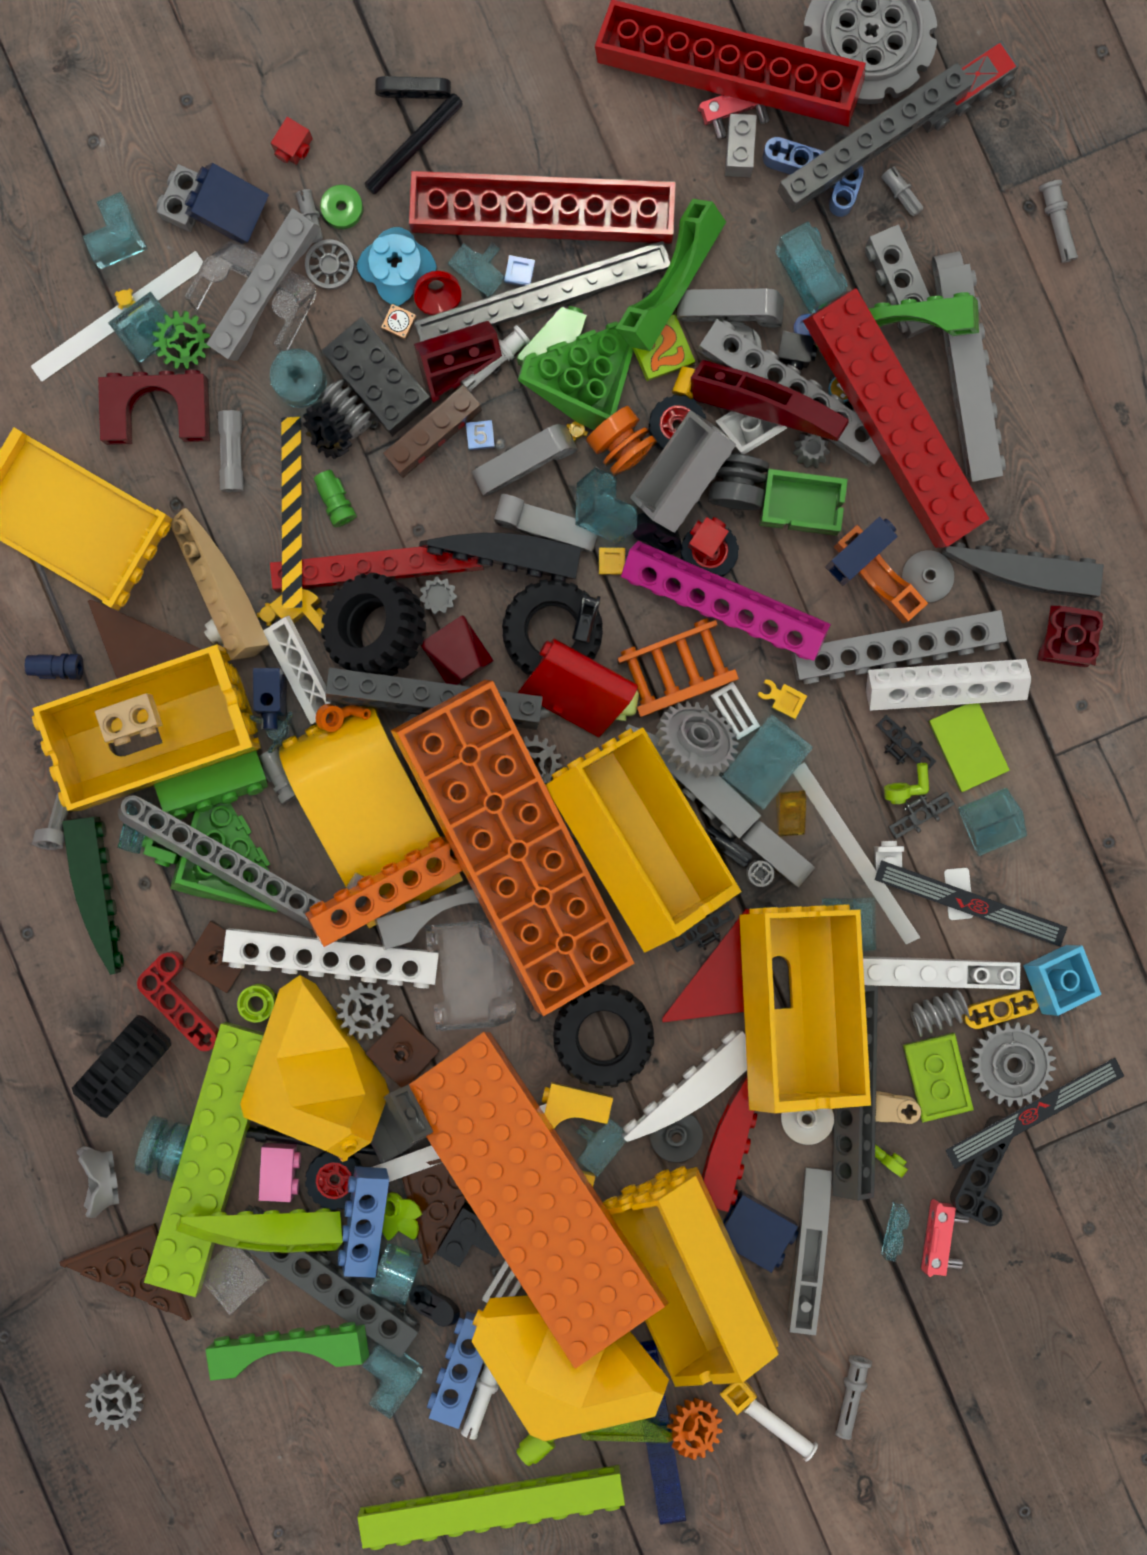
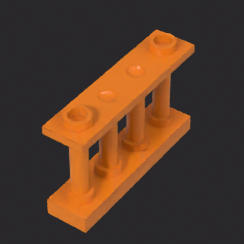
[617,618,739,718]

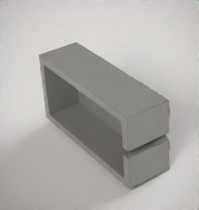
[630,410,736,533]

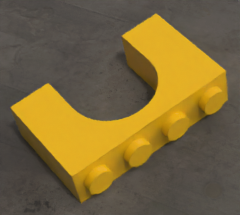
[542,1082,613,1187]

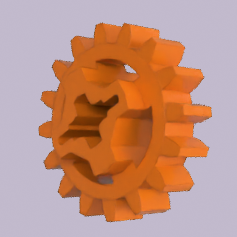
[667,1398,723,1460]

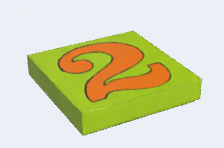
[632,314,695,381]

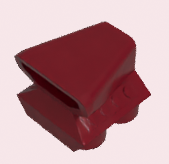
[1037,606,1103,667]
[420,615,494,685]

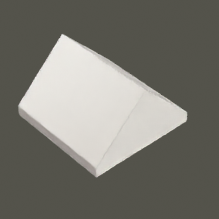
[716,411,787,454]

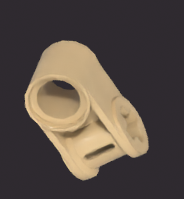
[876,1091,921,1124]

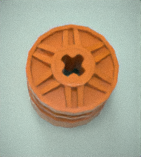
[586,406,657,476]

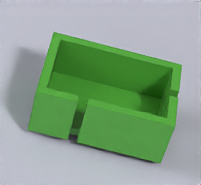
[759,469,848,536]

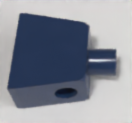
[253,668,287,730]

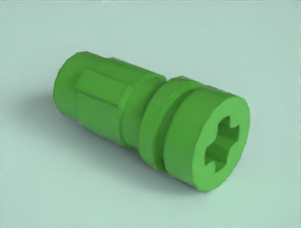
[314,470,357,527]

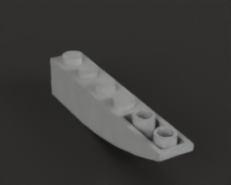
[625,725,761,838]
[786,1167,832,1335]

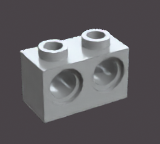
[725,114,757,178]
[156,164,198,232]

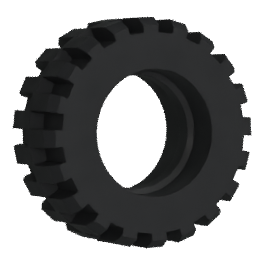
[321,573,426,676]
[502,579,603,675]
[553,984,654,1088]
[72,1015,172,1118]

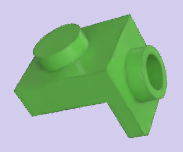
[142,836,180,867]

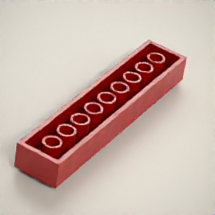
[595,0,866,127]
[409,171,675,244]
[803,288,989,548]

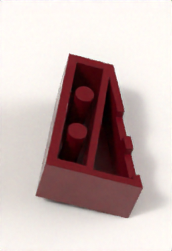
[414,321,502,403]

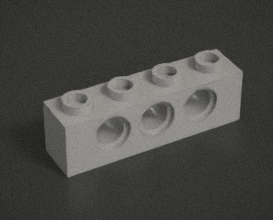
[865,224,935,339]

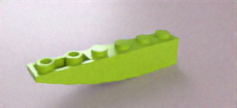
[176,1208,343,1253]

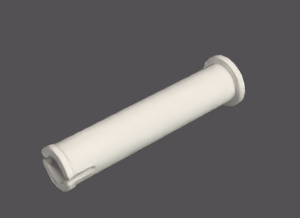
[743,1400,818,1462]

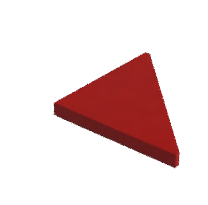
[662,909,750,1022]

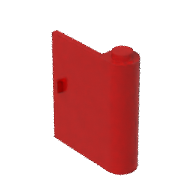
[517,638,638,738]

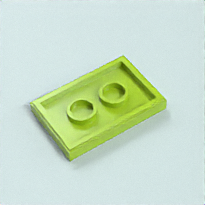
[928,703,1010,792]
[903,1033,974,1122]

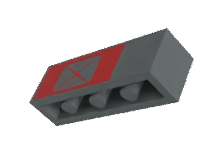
[922,40,1019,133]

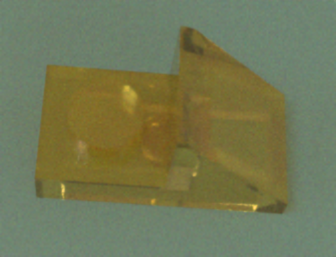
[776,790,806,836]

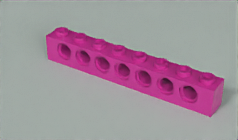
[621,541,831,661]

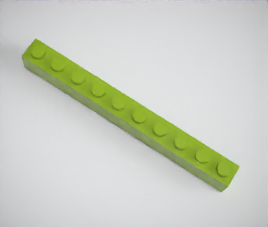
[357,1465,625,1550]

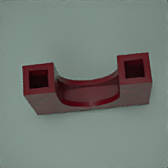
[98,370,210,445]

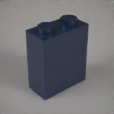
[185,163,269,244]
[825,516,898,586]
[722,1190,799,1273]

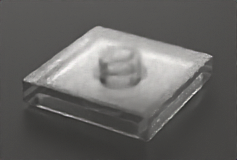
[204,1246,270,1315]

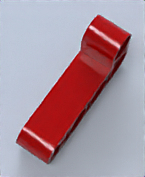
[137,951,219,1052]

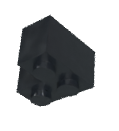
[436,1202,499,1267]

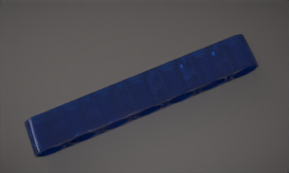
[639,1340,686,1525]

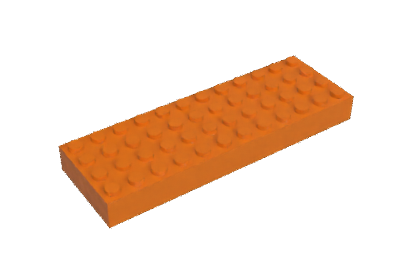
[391,680,635,1017]
[409,1032,669,1369]

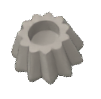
[793,433,830,468]
[420,576,457,614]

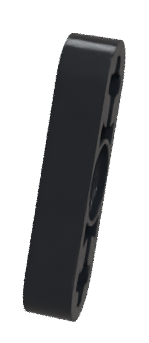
[375,76,451,99]

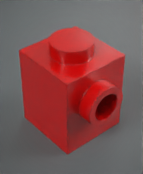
[271,117,313,165]
[688,517,729,561]

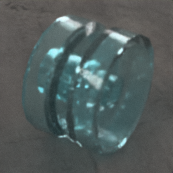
[135,1115,190,1182]

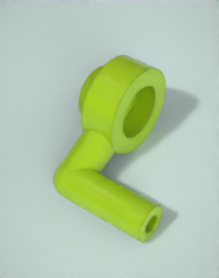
[884,763,929,804]
[875,1144,908,1178]

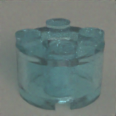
[270,349,326,408]
[370,1243,423,1306]

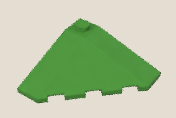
[518,321,633,430]
[170,802,277,913]

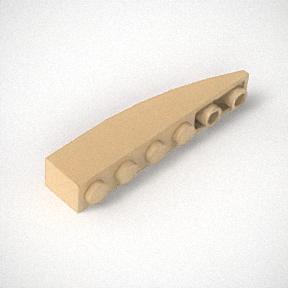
[171,508,269,660]

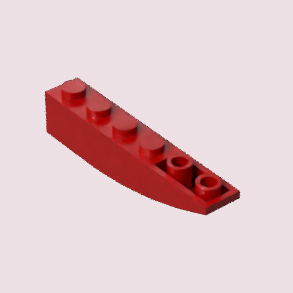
[702,1072,758,1212]

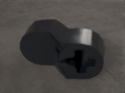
[631,513,681,554]
[409,1285,460,1327]

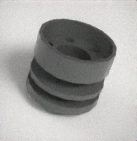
[708,453,769,510]

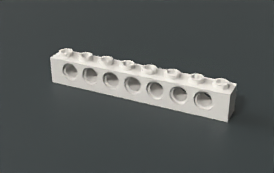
[222,928,439,989]

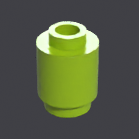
[516,1434,555,1466]

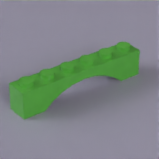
[616,199,726,351]
[816,292,979,349]
[205,1322,369,1381]

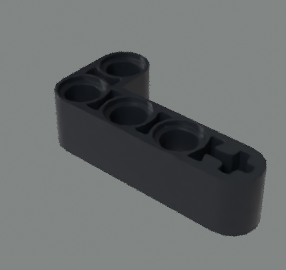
[950,1115,1012,1226]

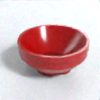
[414,271,462,315]

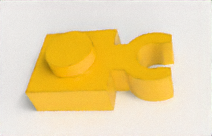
[757,680,807,719]

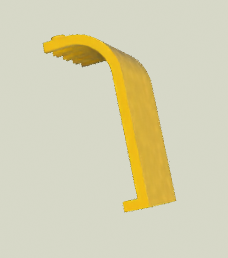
[0,427,173,611]
[279,706,463,928]

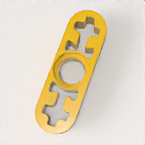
[963,989,1039,1029]

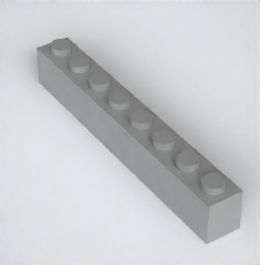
[933,264,1006,482]

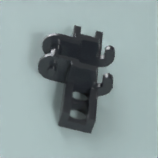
[875,715,936,770]
[670,904,735,952]

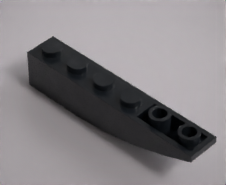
[419,533,581,582]

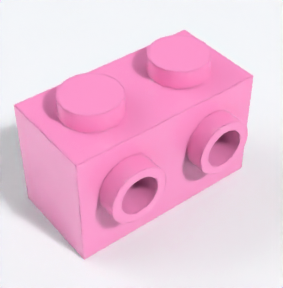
[259,1143,301,1202]

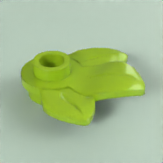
[382,1192,422,1241]

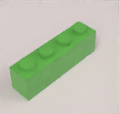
[154,751,268,820]

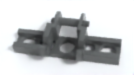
[888,792,955,839]

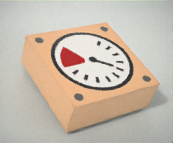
[381,304,416,340]

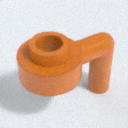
[316,704,371,732]

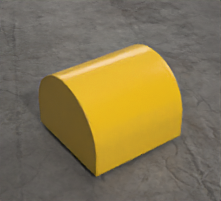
[672,366,695,399]
[720,1381,757,1415]

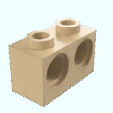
[95,693,163,746]

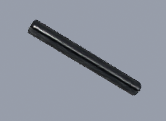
[365,93,463,194]

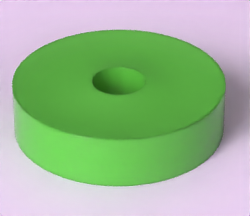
[320,185,363,229]

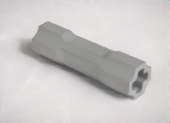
[218,410,244,492]

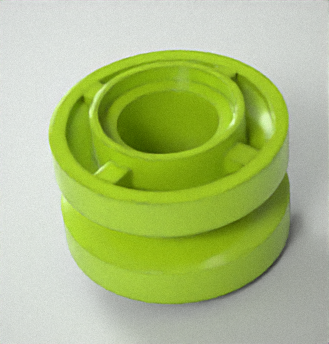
[237,984,277,1023]

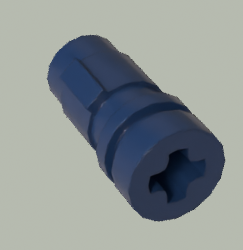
[25,653,84,680]

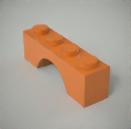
[834,525,928,624]

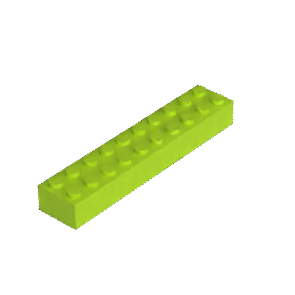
[144,1022,264,1297]

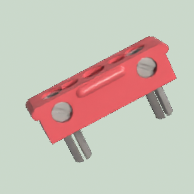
[698,95,769,139]
[921,1199,969,1277]

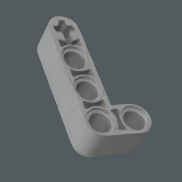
[676,288,784,328]
[471,424,578,496]
[494,494,600,553]

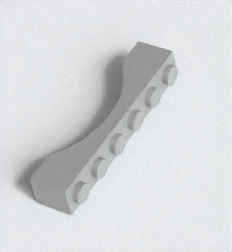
[207,208,321,362]
[375,885,480,950]

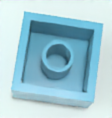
[1023,945,1102,1016]

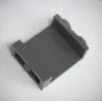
[371,1084,433,1163]

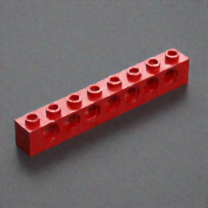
[270,547,484,592]

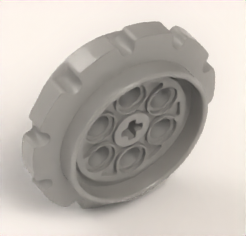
[802,0,937,104]

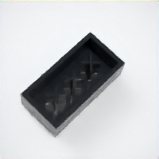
[321,316,432,437]

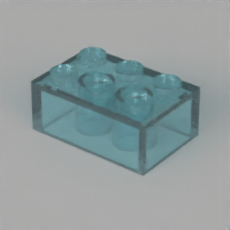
[775,221,848,315]
[720,714,813,810]

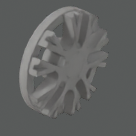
[305,239,354,290]

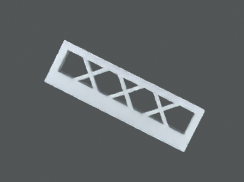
[263,616,336,724]

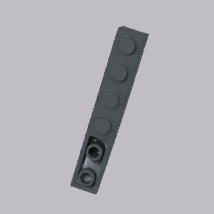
[941,542,1104,599]

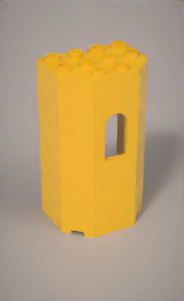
[32,644,261,811]
[545,727,742,953]
[739,905,871,1113]
[603,1166,779,1387]

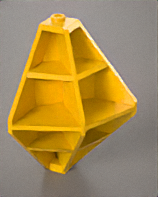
[240,975,389,1162]
[471,1296,669,1441]

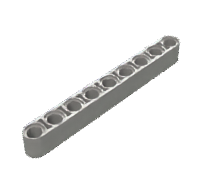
[118,795,321,930]

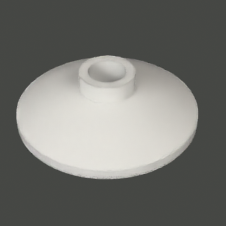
[781,1109,834,1145]

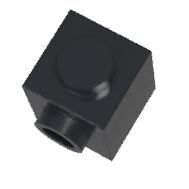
[778,331,817,370]

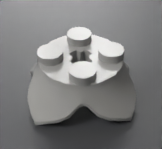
[76,1146,119,1218]

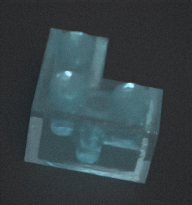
[82,192,148,269]
[575,467,637,544]
[362,1343,423,1419]

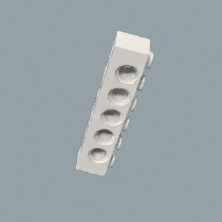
[866,659,1031,711]

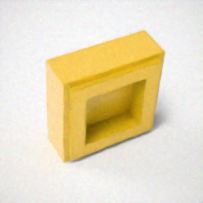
[599,548,625,575]

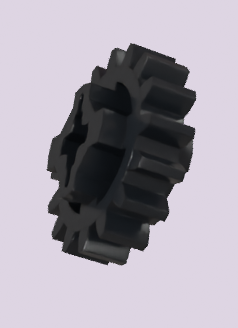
[303,401,353,459]

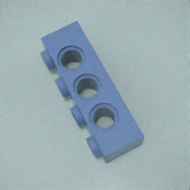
[338,1166,389,1278]
[427,1311,483,1429]

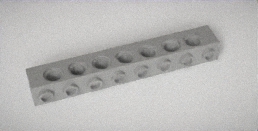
[696,319,881,467]
[791,610,1007,685]

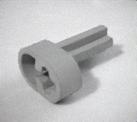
[32,793,68,850]

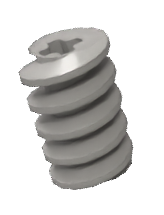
[319,379,373,439]
[910,989,970,1037]

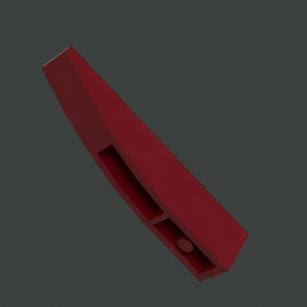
[691,360,849,441]

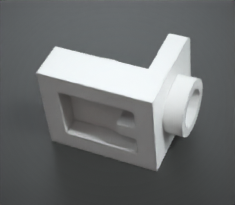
[874,841,904,871]

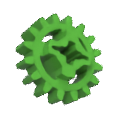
[152,310,210,369]

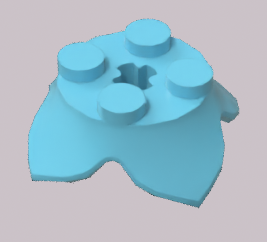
[357,227,437,306]

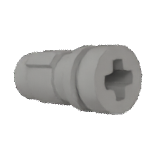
[259,747,297,804]

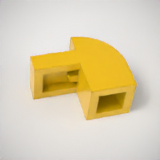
[270,589,326,633]

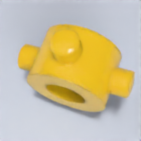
[115,288,136,310]
[566,421,588,441]
[257,603,278,626]

